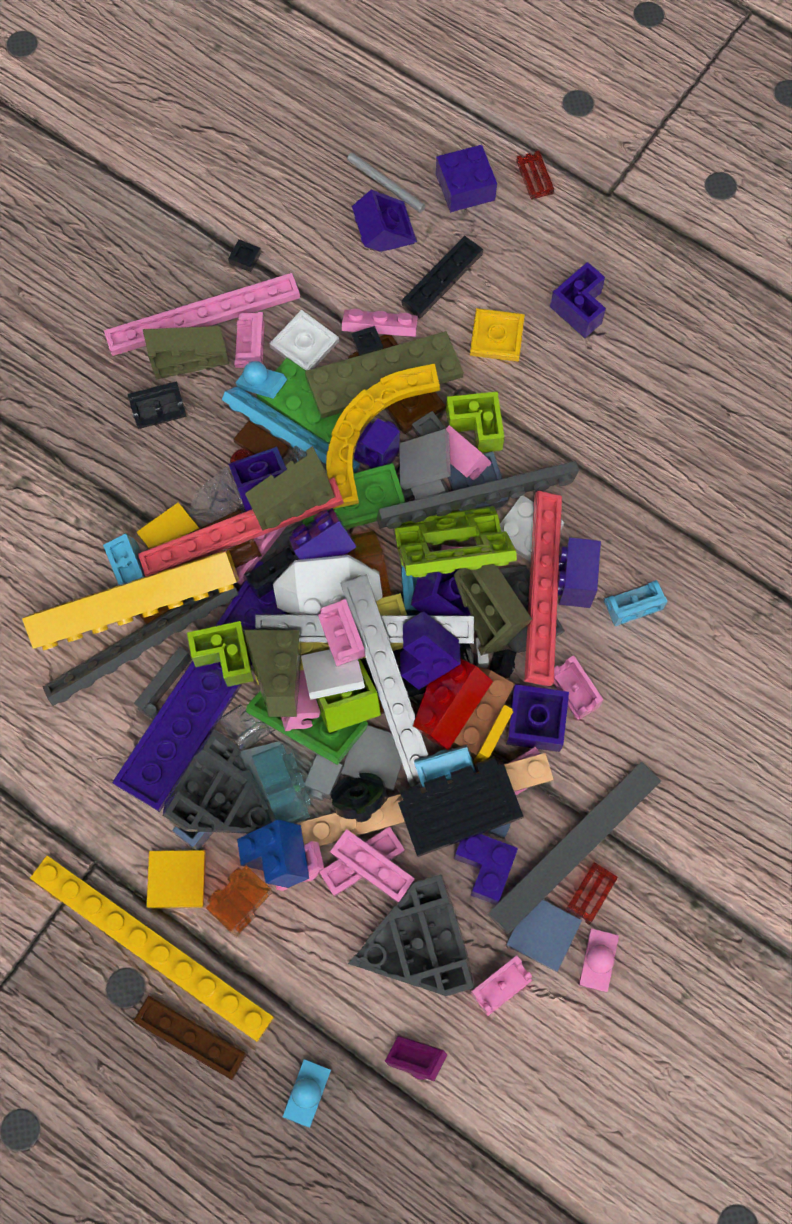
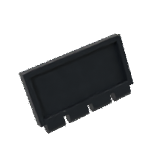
[398,756,524,857]

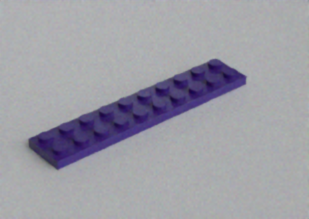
[112,561,288,812]

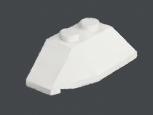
[273,555,383,615]

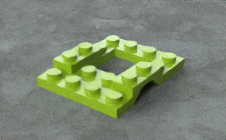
[393,506,517,577]

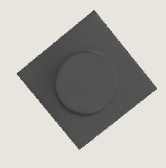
[412,411,446,437]

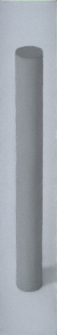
[347,152,426,213]

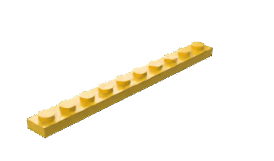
[30,856,275,1042]

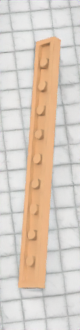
[297,753,554,847]

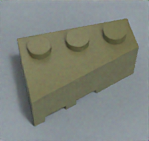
[143,326,229,380]
[245,446,335,531]
[454,564,532,656]
[245,630,301,717]

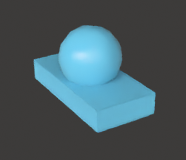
[235,361,287,399]
[414,745,476,788]
[283,1059,331,1128]

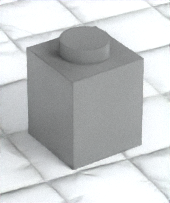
[304,755,343,801]

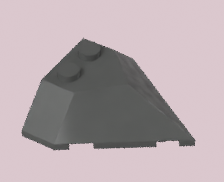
[163,729,272,834]
[348,875,474,996]

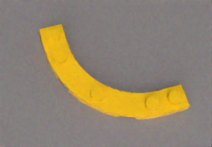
[326,364,440,509]

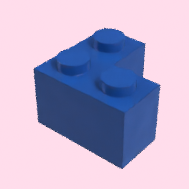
[237,819,309,888]

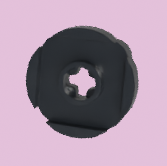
[331,773,388,822]

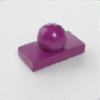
[385,1036,447,1081]

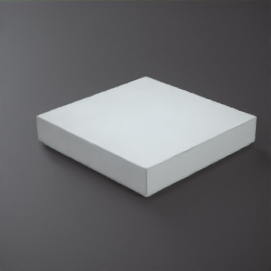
[269,310,339,371]
[301,649,365,700]

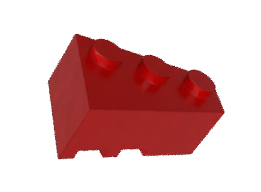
[413,659,493,750]

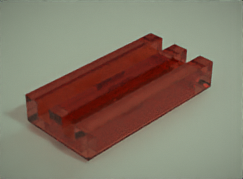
[516,151,554,200]
[565,862,618,925]

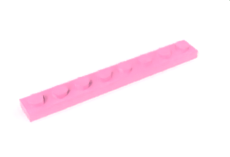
[104,273,300,356]

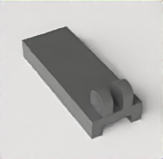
[134,647,192,719]

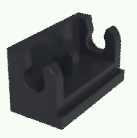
[128,381,187,429]
[243,545,300,599]

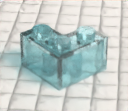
[252,744,311,823]

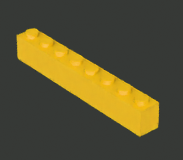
[22,549,239,650]

